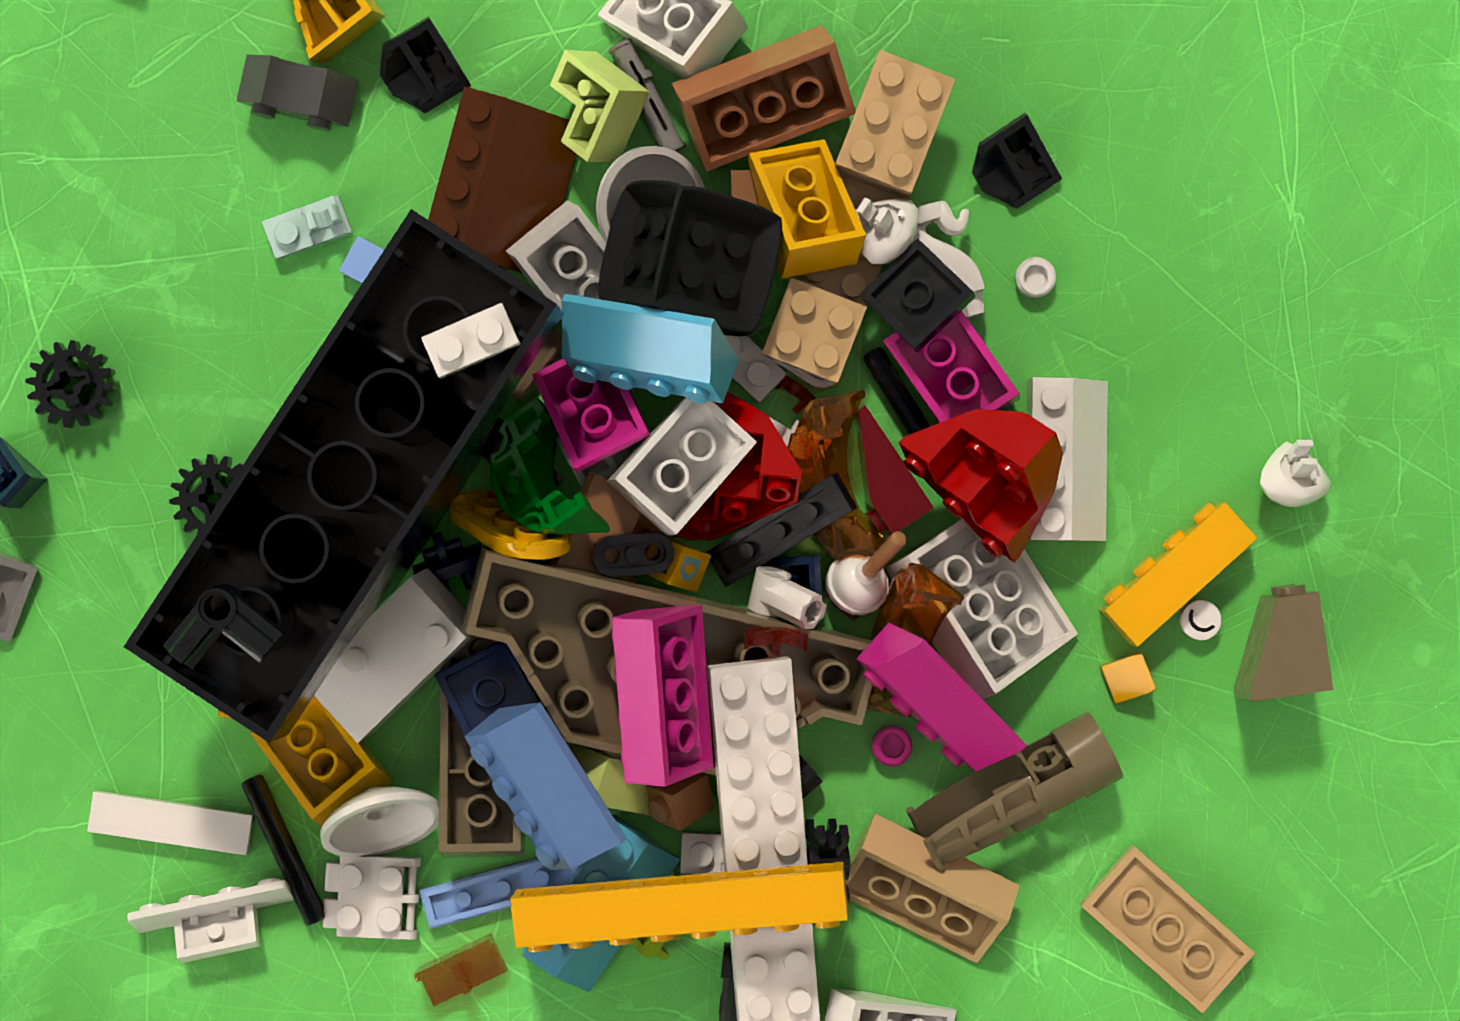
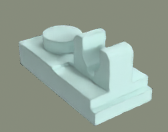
[262,195,353,261]

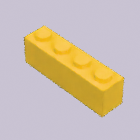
[1099,502,1258,647]

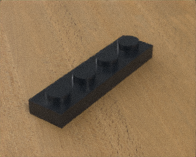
[705,472,858,587]

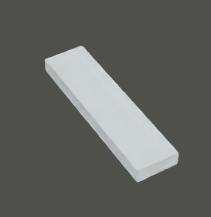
[87,790,255,855]

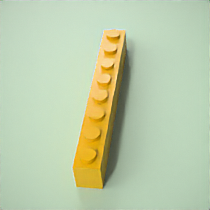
[510,862,848,952]

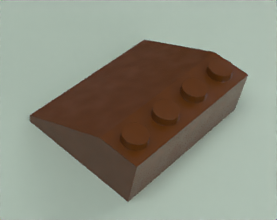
[428,86,577,274]

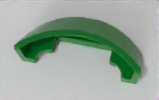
[490,397,610,534]

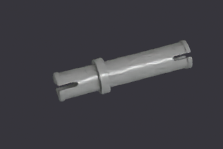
[609,38,686,152]

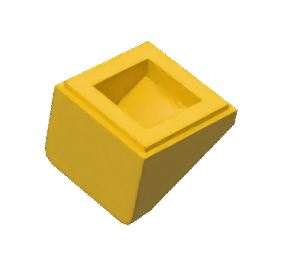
[1100,652,1156,704]

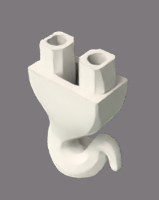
[911,201,985,319]

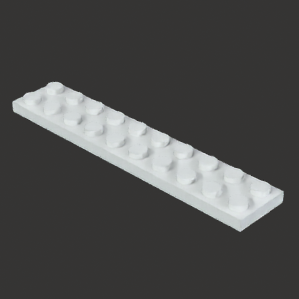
[707,656,820,1021]

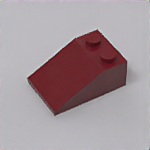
[854,405,934,536]

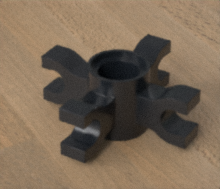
[805,819,850,904]

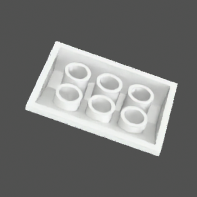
[885,519,1078,699]

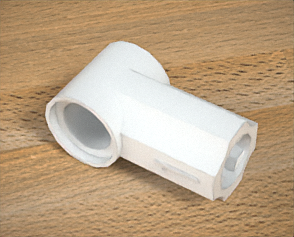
[748,566,826,629]

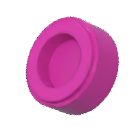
[872,725,912,766]

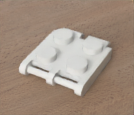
[323,855,421,940]

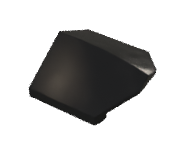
[380,16,471,113]
[972,113,1062,209]

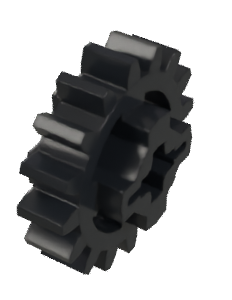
[25,340,117,428]
[169,454,243,534]

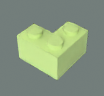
[550,50,650,162]
[562,736,652,816]

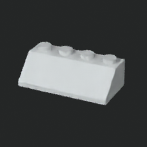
[1027,377,1108,541]

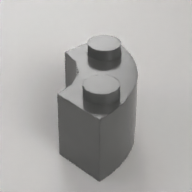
[236,54,359,132]

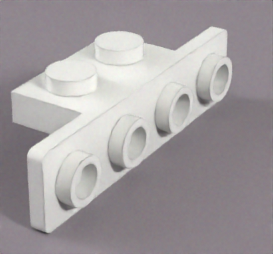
[127,878,294,963]

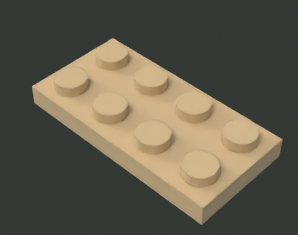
[1079,844,1255,1014]

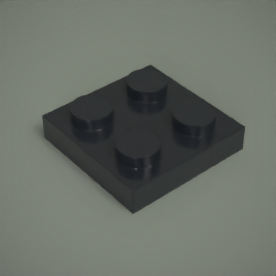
[859,239,976,353]

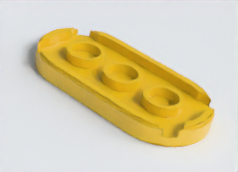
[449,490,571,560]

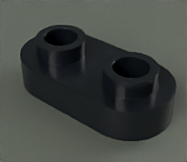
[591,532,674,577]

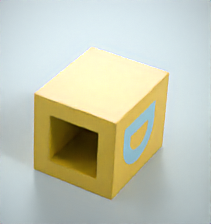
[646,538,711,593]

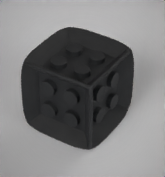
[598,180,782,337]

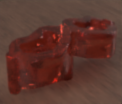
[775,376,831,431]
[744,626,808,655]

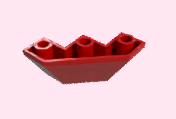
[671,391,802,541]
[899,409,1063,563]

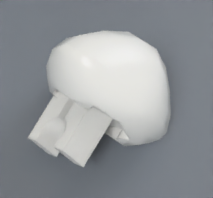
[855,197,918,264]
[1260,440,1331,507]

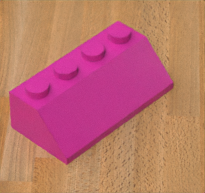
[612,604,714,787]
[857,623,1026,771]

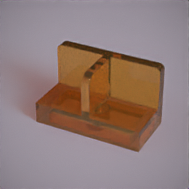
[413,933,508,1006]

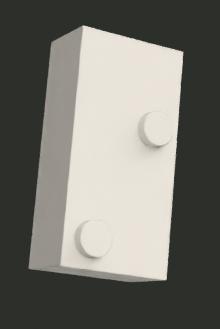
[314,568,473,743]

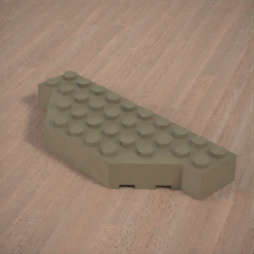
[462,546,873,775]

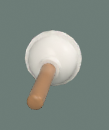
[826,531,906,615]

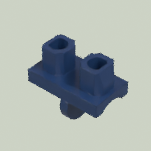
[412,532,482,593]

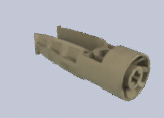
[906,712,1123,872]

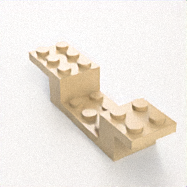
[761,50,956,384]

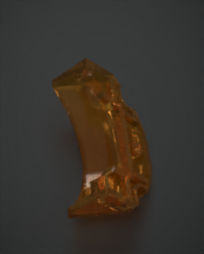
[787,390,886,560]
[866,563,964,717]

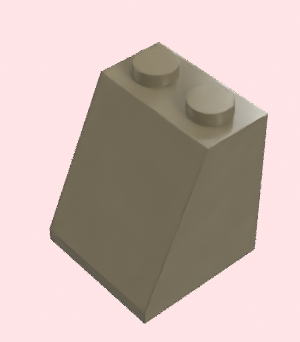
[1234,584,1333,702]

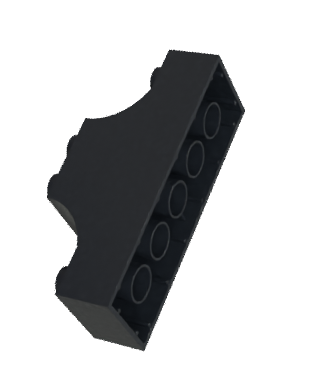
[124,209,564,743]

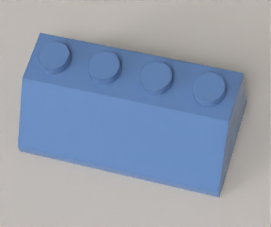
[464,702,627,870]

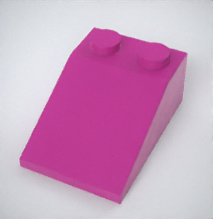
[883,311,1020,423]
[532,359,650,473]

